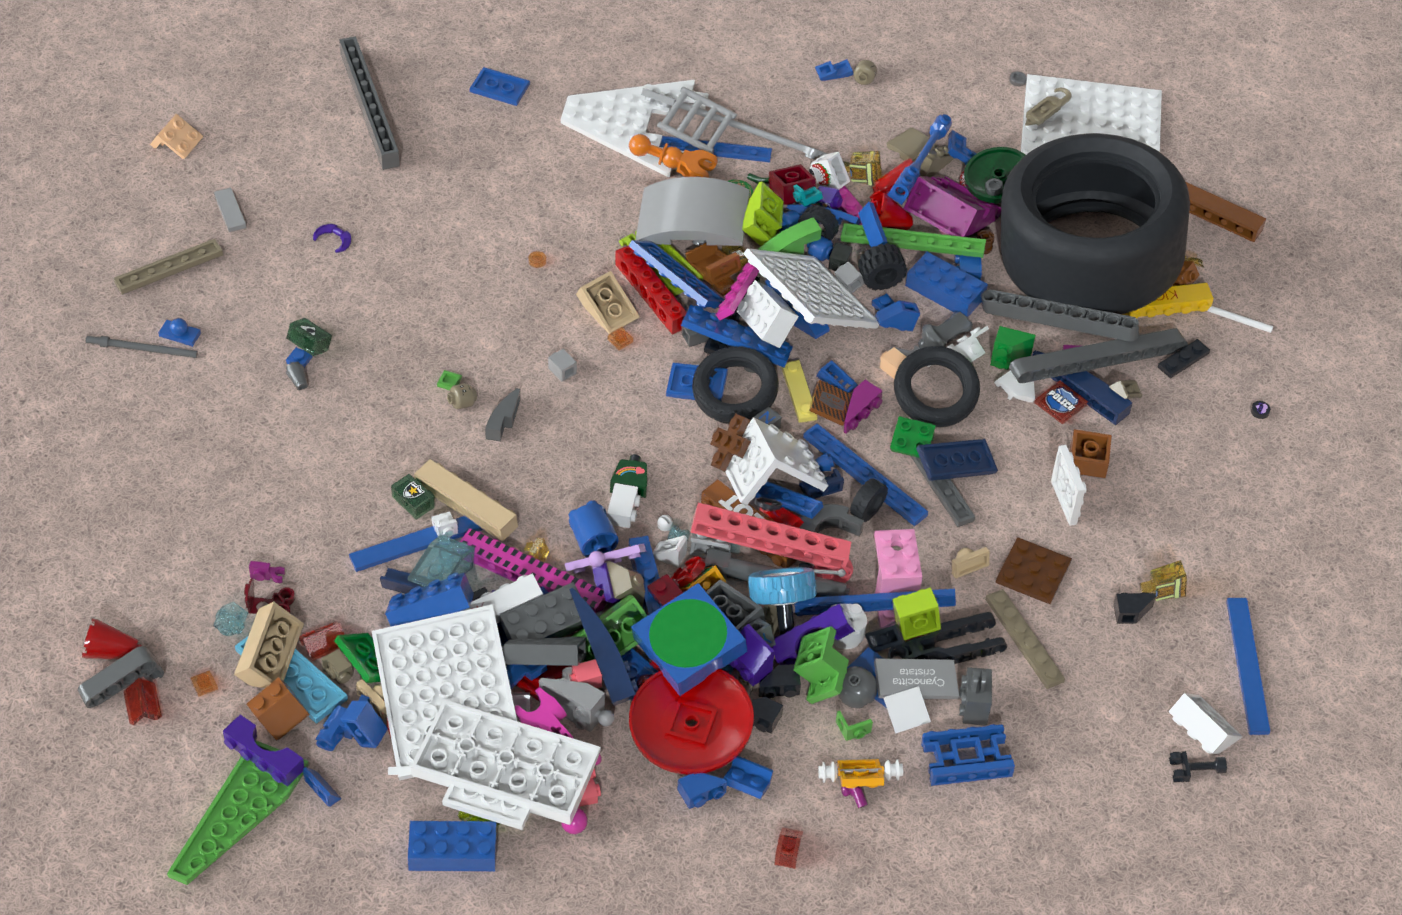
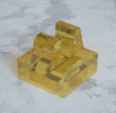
[524,538,549,562]

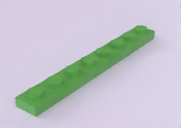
[841,223,986,258]

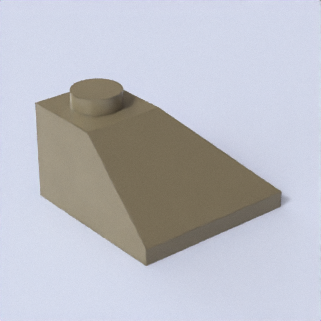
[607,561,645,606]

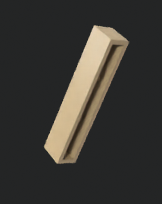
[414,459,518,542]

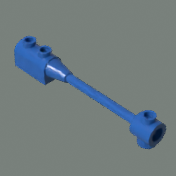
[887,114,952,205]

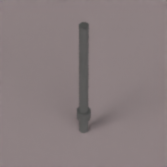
[85,336,198,358]

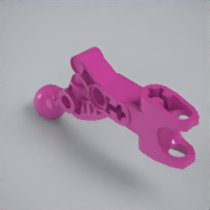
[514,687,602,835]

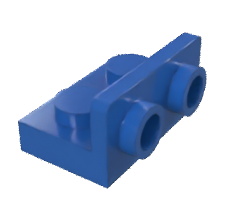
[724,756,773,799]

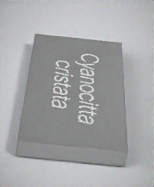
[874,659,959,699]

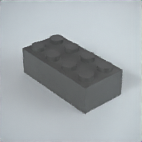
[500,582,584,640]

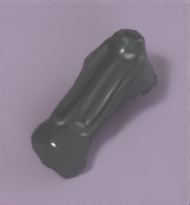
[918,312,973,349]

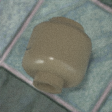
[853,60,877,85]
[447,383,477,409]

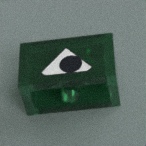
[286,318,332,356]

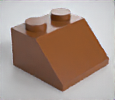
[247,677,310,741]

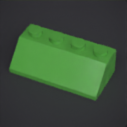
[571,594,647,663]

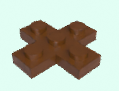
[710,414,751,472]

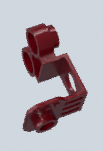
[244,578,295,614]

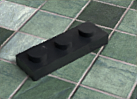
[1158,339,1210,379]

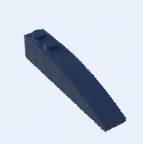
[1032,350,1133,426]
[569,588,638,706]

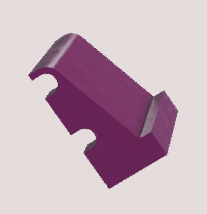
[904,176,1001,238]

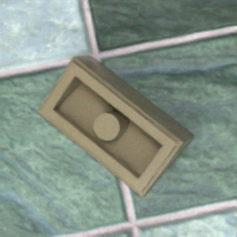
[1109,380,1142,399]

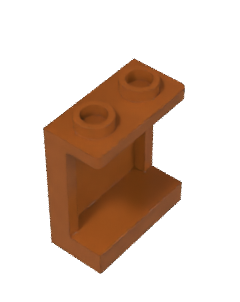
[685,243,741,285]

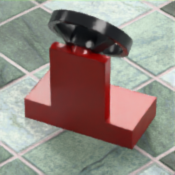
[755,498,804,528]

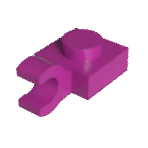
[249,561,285,584]

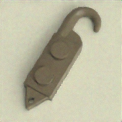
[1025,87,1072,126]

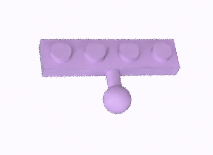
[565,544,646,574]

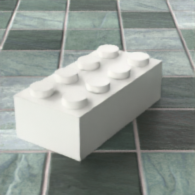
[737,280,799,348]

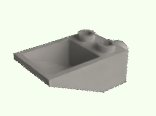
[539,678,614,732]

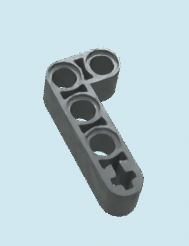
[78,646,164,708]

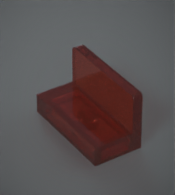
[299,621,345,661]
[124,678,162,725]

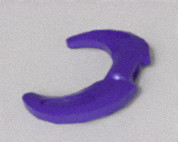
[313,224,351,253]

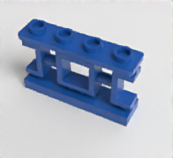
[921,724,1015,786]

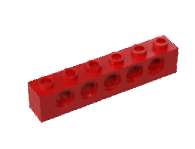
[615,245,687,335]

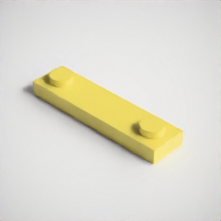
[781,360,817,423]

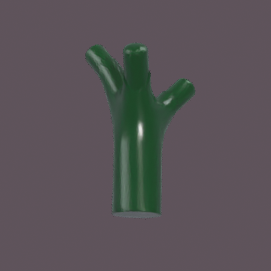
[747,173,769,184]

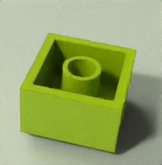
[892,587,941,640]

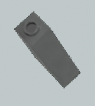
[502,637,586,666]

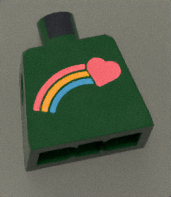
[610,454,647,498]

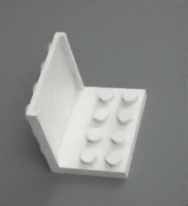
[725,417,828,506]

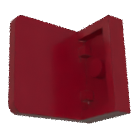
[647,574,683,607]

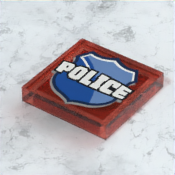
[1034,381,1088,424]

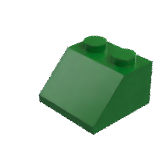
[990,326,1036,370]

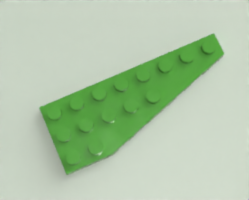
[167,740,309,885]

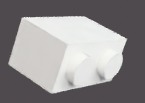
[607,483,641,528]

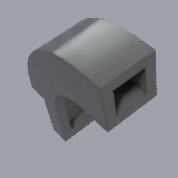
[799,504,864,537]

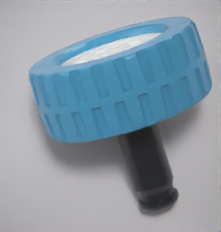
[748,567,816,635]

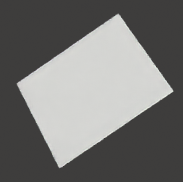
[883,686,931,733]

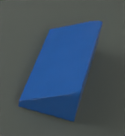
[303,767,341,807]

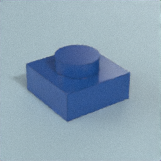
[872,294,895,311]
[286,347,312,368]

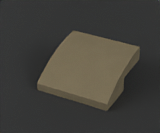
[887,128,937,162]

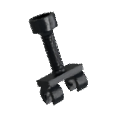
[1169,751,1227,782]

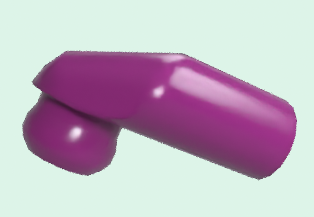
[841,786,868,809]

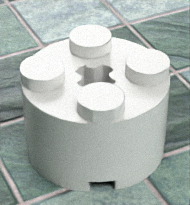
[831,604,867,649]

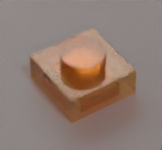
[711,277,735,296]
[607,327,633,350]
[190,670,218,697]

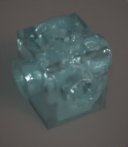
[213,601,248,637]

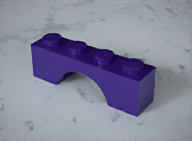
[771,604,855,665]
[223,714,305,787]

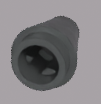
[286,362,308,390]

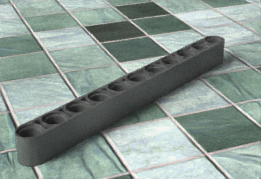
[1009,328,1188,383]

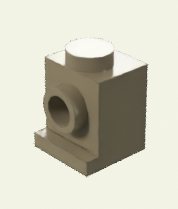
[321,649,353,684]

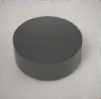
[985,178,1003,196]

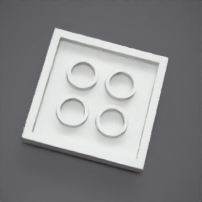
[1051,445,1087,526]

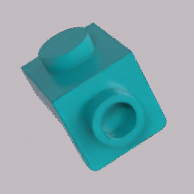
[793,184,823,207]

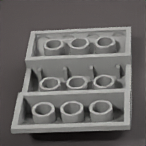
[636,177,750,246]

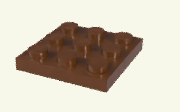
[995,537,1072,605]

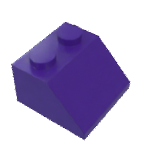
[729,624,774,686]

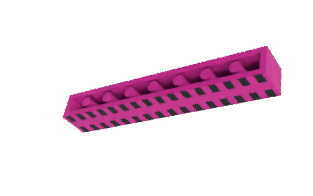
[457,529,607,613]

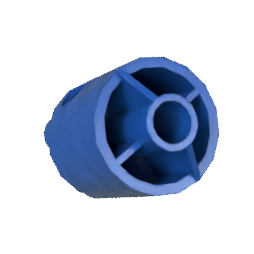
[568,500,619,558]

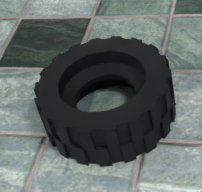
[798,205,839,240]
[850,478,888,522]

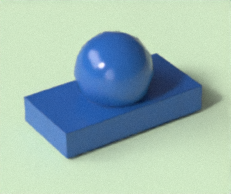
[158,318,201,347]

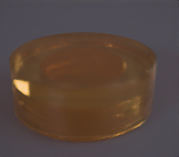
[528,251,546,268]

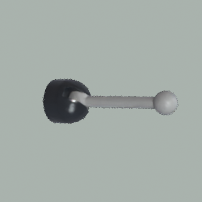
[799,562,846,577]

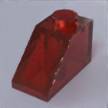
[774,827,803,869]

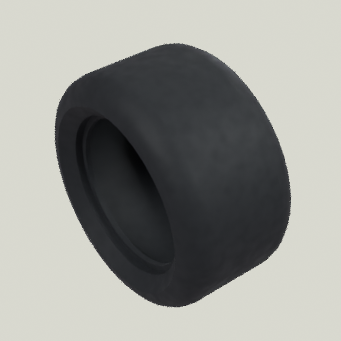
[1001,133,1190,314]

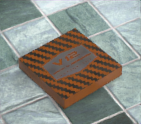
[809,380,852,426]

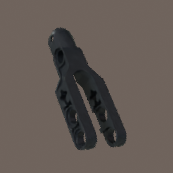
[887,612,1007,664]

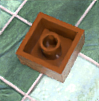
[1070,429,1112,478]

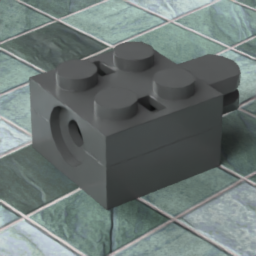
[959,667,992,725]

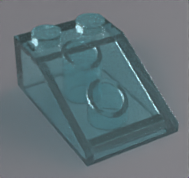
[408,535,475,587]

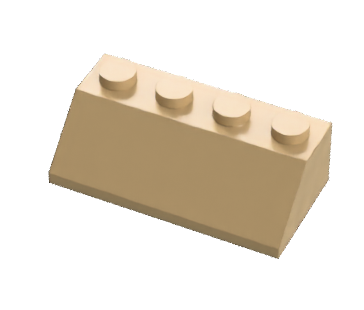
[234,602,304,688]

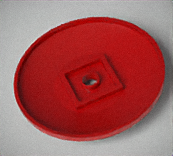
[629,669,754,775]

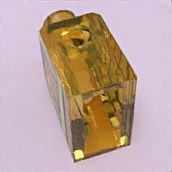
[843,151,882,186]
[1140,560,1187,601]

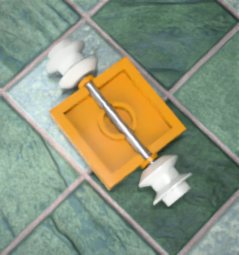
[818,759,903,788]

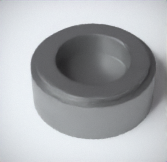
[1009,71,1027,86]

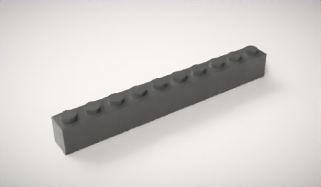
[339,36,400,170]

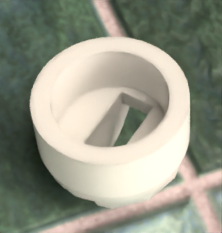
[657,515,673,531]

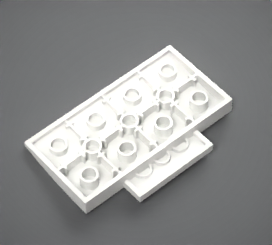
[411,700,601,830]

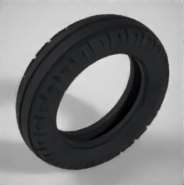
[692,346,779,424]
[894,346,980,428]

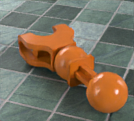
[629,134,718,178]

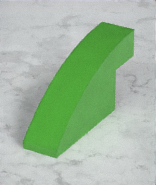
[747,217,822,262]

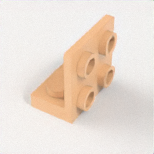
[150,114,203,159]

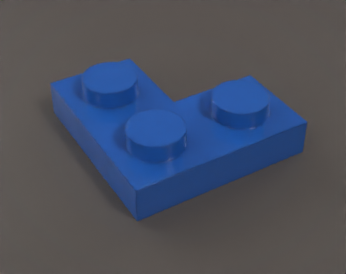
[948,130,977,165]

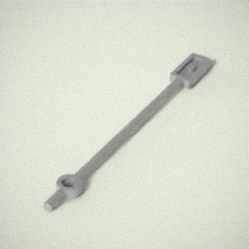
[641,88,828,160]

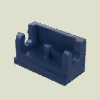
[799,468,844,499]

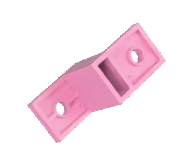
[874,529,922,642]

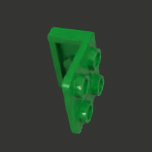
[890,416,936,458]

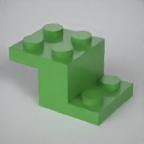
[794,626,849,704]

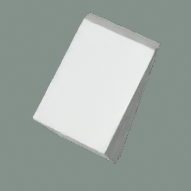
[653,535,687,568]

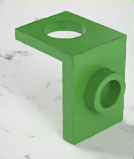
[836,711,873,741]

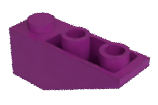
[843,379,883,434]

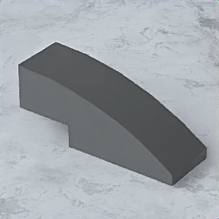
[485,388,521,442]

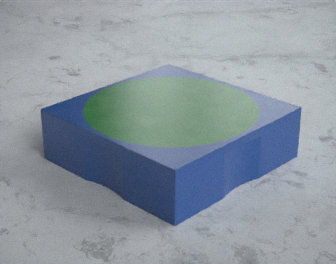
[631,583,747,696]

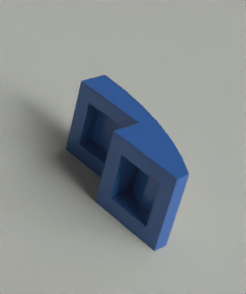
[815,59,853,81]

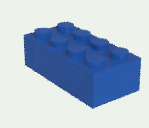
[905,252,988,318]
[385,572,474,627]
[408,821,497,872]

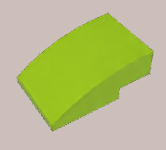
[742,181,783,246]

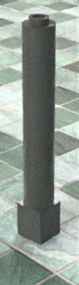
[704,548,850,597]

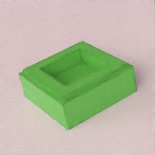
[437,370,462,390]

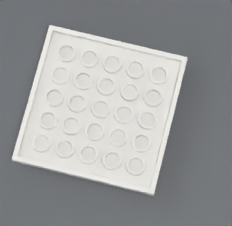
[744,248,879,329]

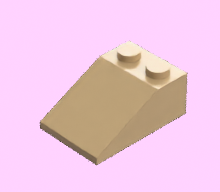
[576,271,640,334]

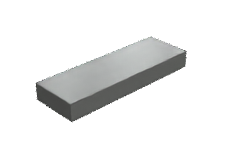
[214,188,246,232]

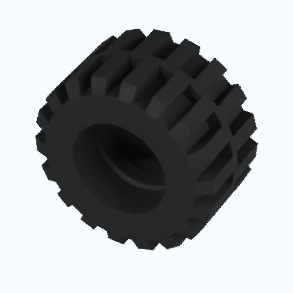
[858,243,907,291]

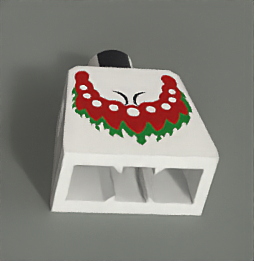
[809,152,850,190]

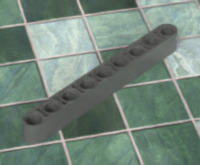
[981,290,1139,341]

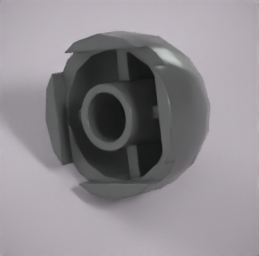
[838,666,877,709]

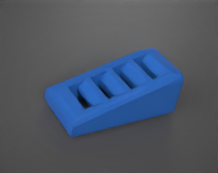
[817,360,858,393]

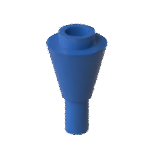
[815,453,834,471]

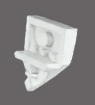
[994,371,1035,402]

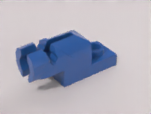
[315,695,370,751]

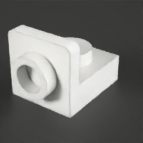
[431,511,458,539]

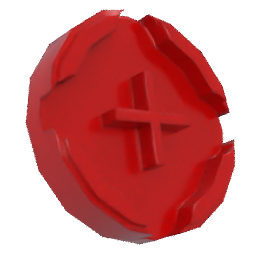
[671,556,706,588]

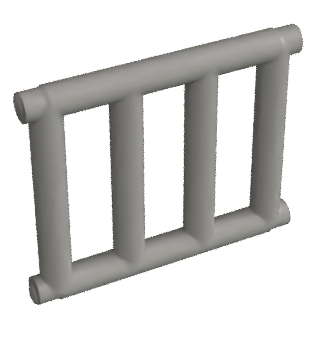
[657,87,737,154]

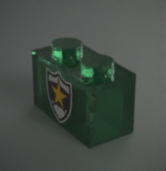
[391,474,435,520]

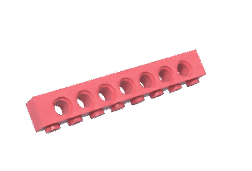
[691,502,851,570]

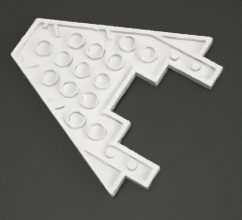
[561,80,709,177]

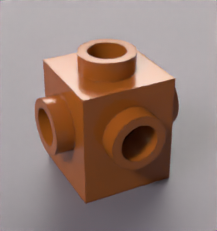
[1173,261,1200,286]

